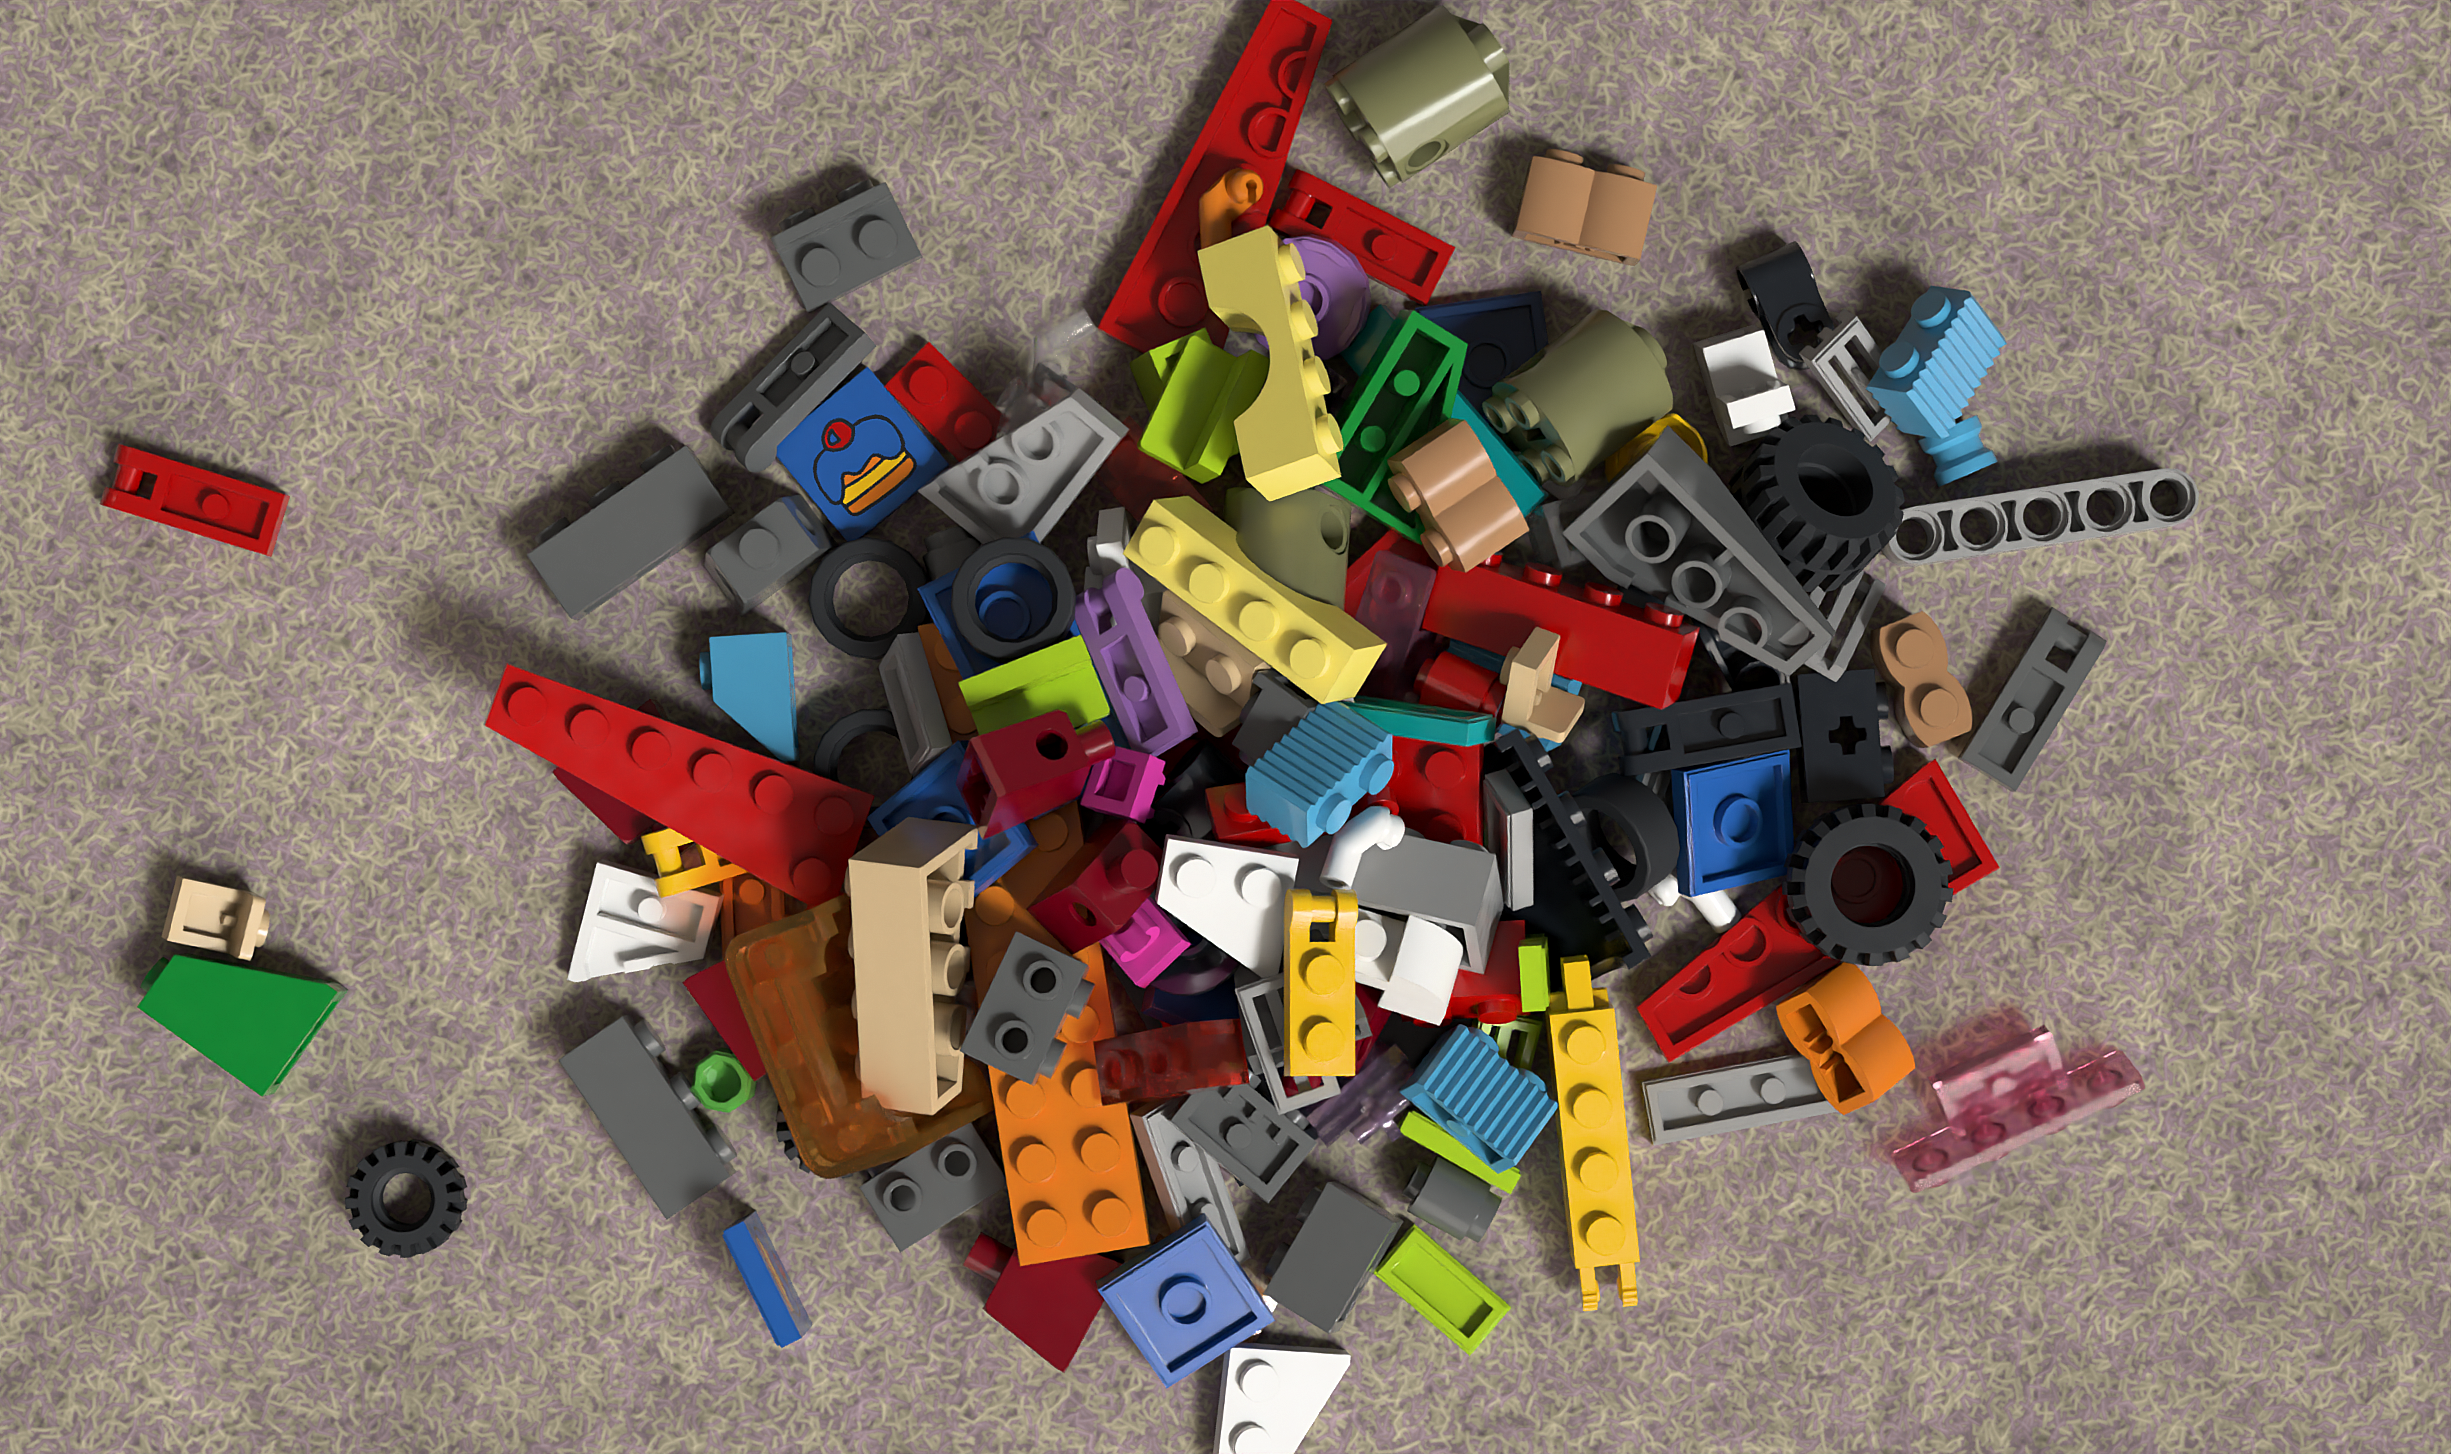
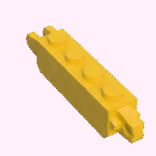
[1545,954,1640,1311]

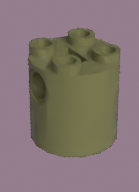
[1324,5,1510,189]
[1482,309,1673,488]
[1223,486,1352,611]

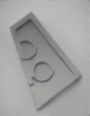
[918,388,1129,544]

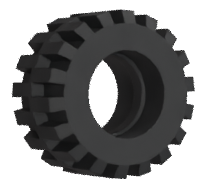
[1728,415,1905,592]
[1782,804,1954,966]

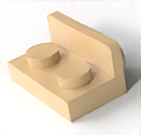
[1157,589,1271,737]

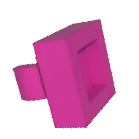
[1081,746,1166,824]
[1099,896,1191,989]

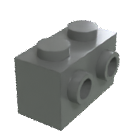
[960,932,1095,1086]
[859,1112,1007,1253]
[1263,1181,1403,1334]

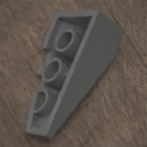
[1562,426,1836,676]

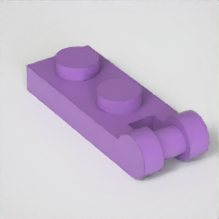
[1075,567,1198,757]

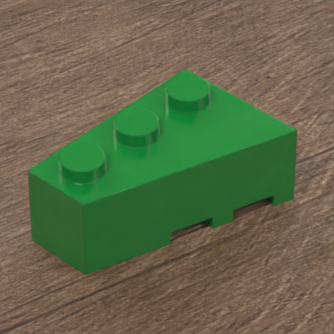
[1319,310,1468,545]

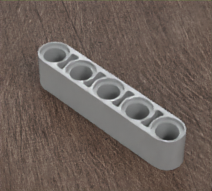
[1882,468,2199,567]

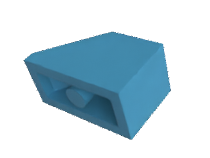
[699,632,800,762]

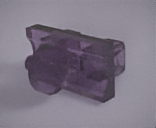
[1304,1038,1414,1148]

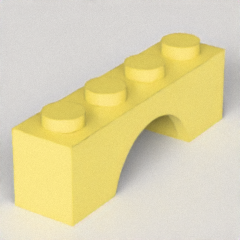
[1197,225,1343,502]
[1122,496,1387,704]

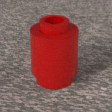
[1413,651,1507,734]

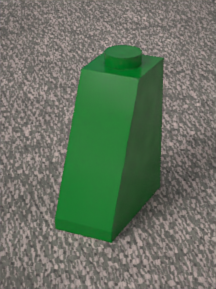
[137,953,348,1097]

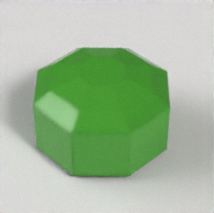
[692,1047,757,1113]

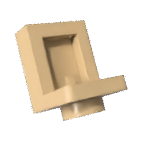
[1500,627,1585,743]
[161,875,270,961]

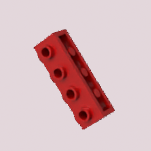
[1421,551,1700,710]

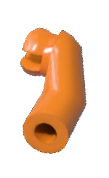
[1199,168,1263,250]

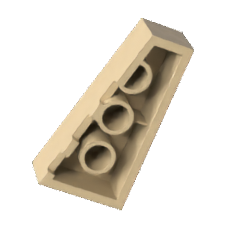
[845,817,978,1115]

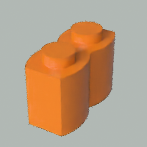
[1776,961,1915,1115]

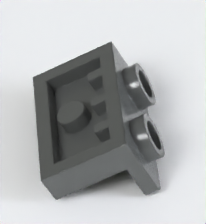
[770,180,923,313]
[1166,1057,1317,1203]

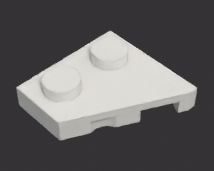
[1155,834,1299,978]
[567,859,724,982]
[1213,1342,1351,1454]

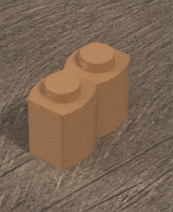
[1512,149,1657,266]
[1387,418,1529,573]
[1870,611,1972,749]

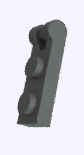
[711,302,876,472]
[1958,607,2107,792]

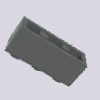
[527,445,735,621]
[559,1014,737,1220]

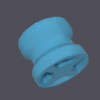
[1918,415,1998,487]

